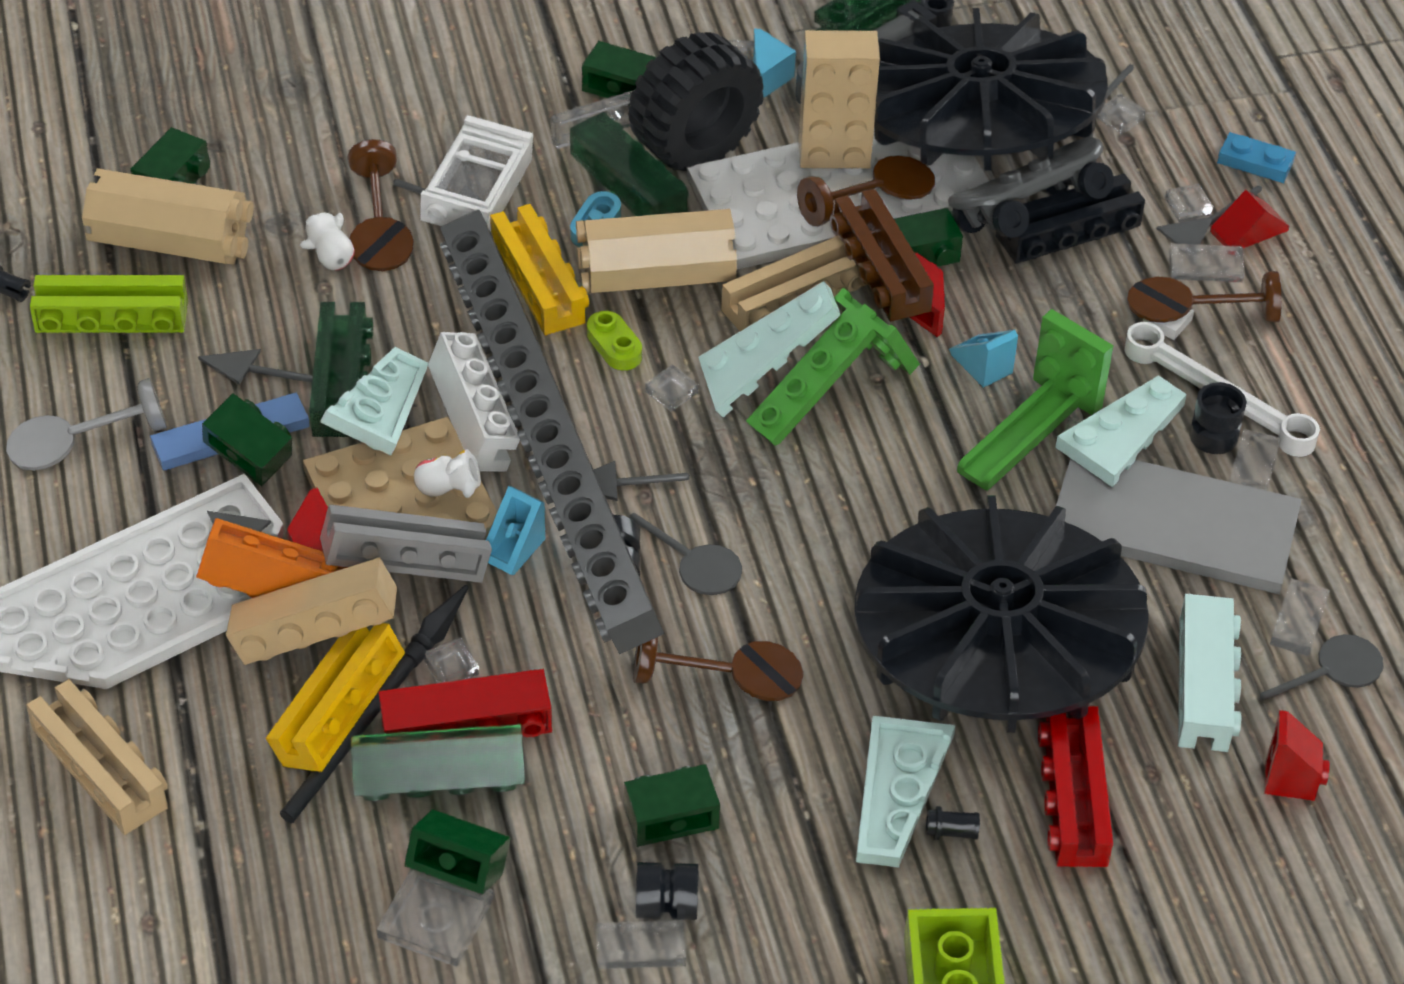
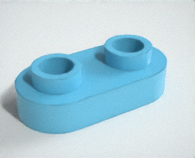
[570,191,621,247]

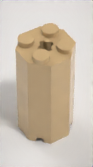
[82,168,254,264]
[576,209,737,294]

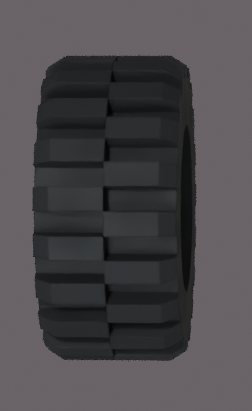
[628,32,764,171]

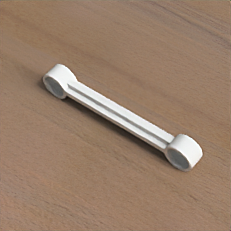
[1124,322,1320,457]

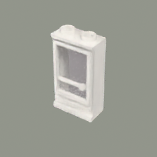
[420,115,533,232]

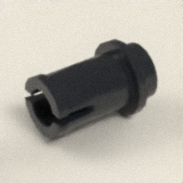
[0,266,31,302]
[925,806,980,840]

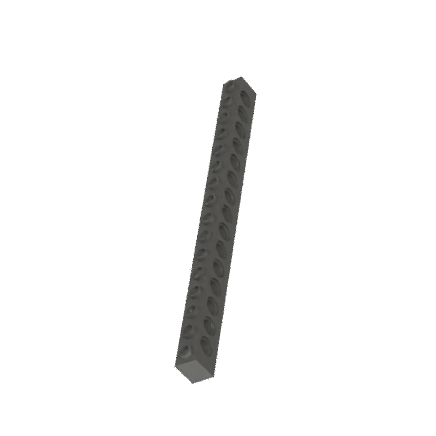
[440,209,664,655]

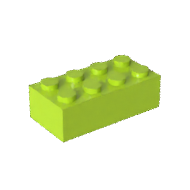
[904,908,1005,984]

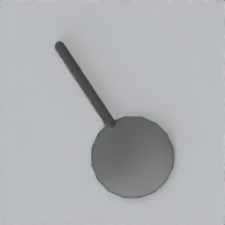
[630,513,742,595]
[1260,634,1383,700]

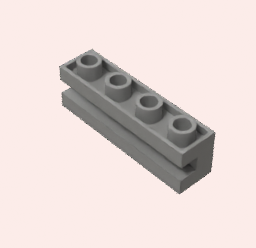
[320,504,492,583]

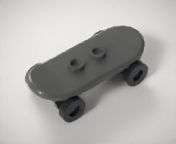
[948,137,1114,237]

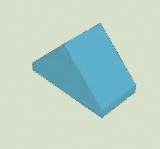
[753,29,796,98]
[949,330,1018,388]
[486,486,546,575]

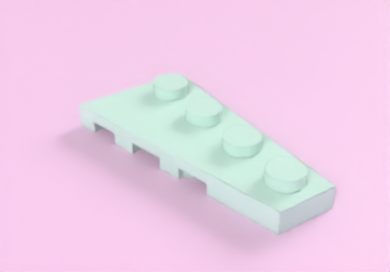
[698,281,841,417]
[320,347,429,455]
[1055,375,1187,487]
[856,716,956,867]

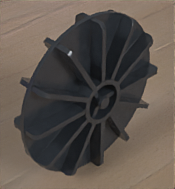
[874,8,1108,171]
[854,495,1149,733]

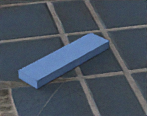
[150,392,310,471]

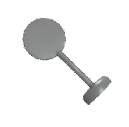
[6,378,167,471]

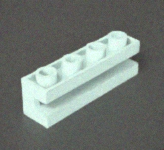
[1178,594,1241,752]

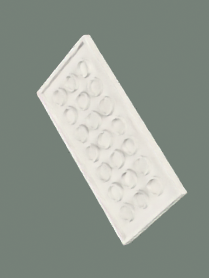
[687,133,989,270]

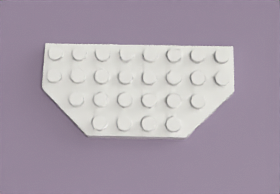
[0,473,284,689]

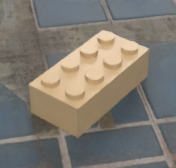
[799,31,880,168]

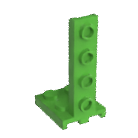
[746,287,920,446]
[957,309,1114,491]

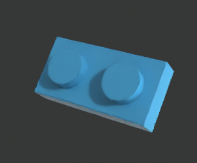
[1217,132,1296,183]

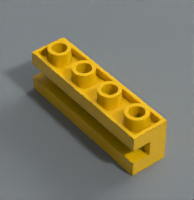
[490,204,589,336]
[266,623,405,772]

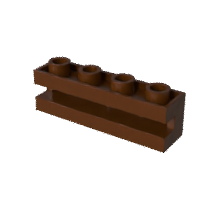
[830,189,934,322]

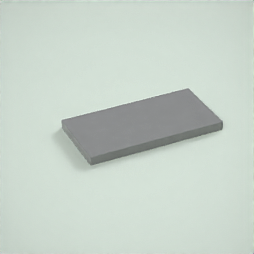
[1056,458,1302,594]

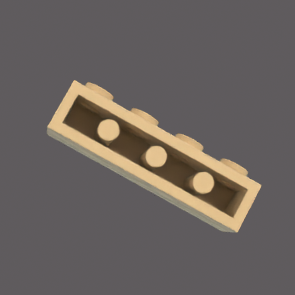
[226,557,397,665]

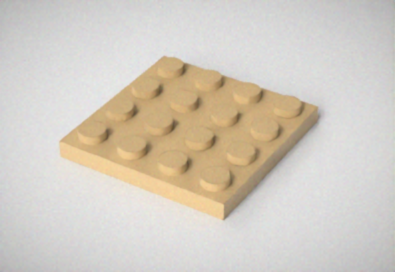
[303,417,497,539]

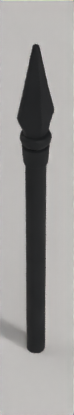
[280,585,469,823]

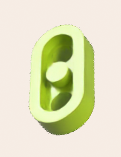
[587,311,642,371]

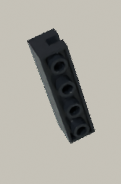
[996,173,1145,264]

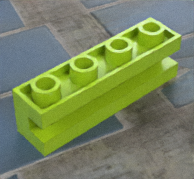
[30,275,188,333]

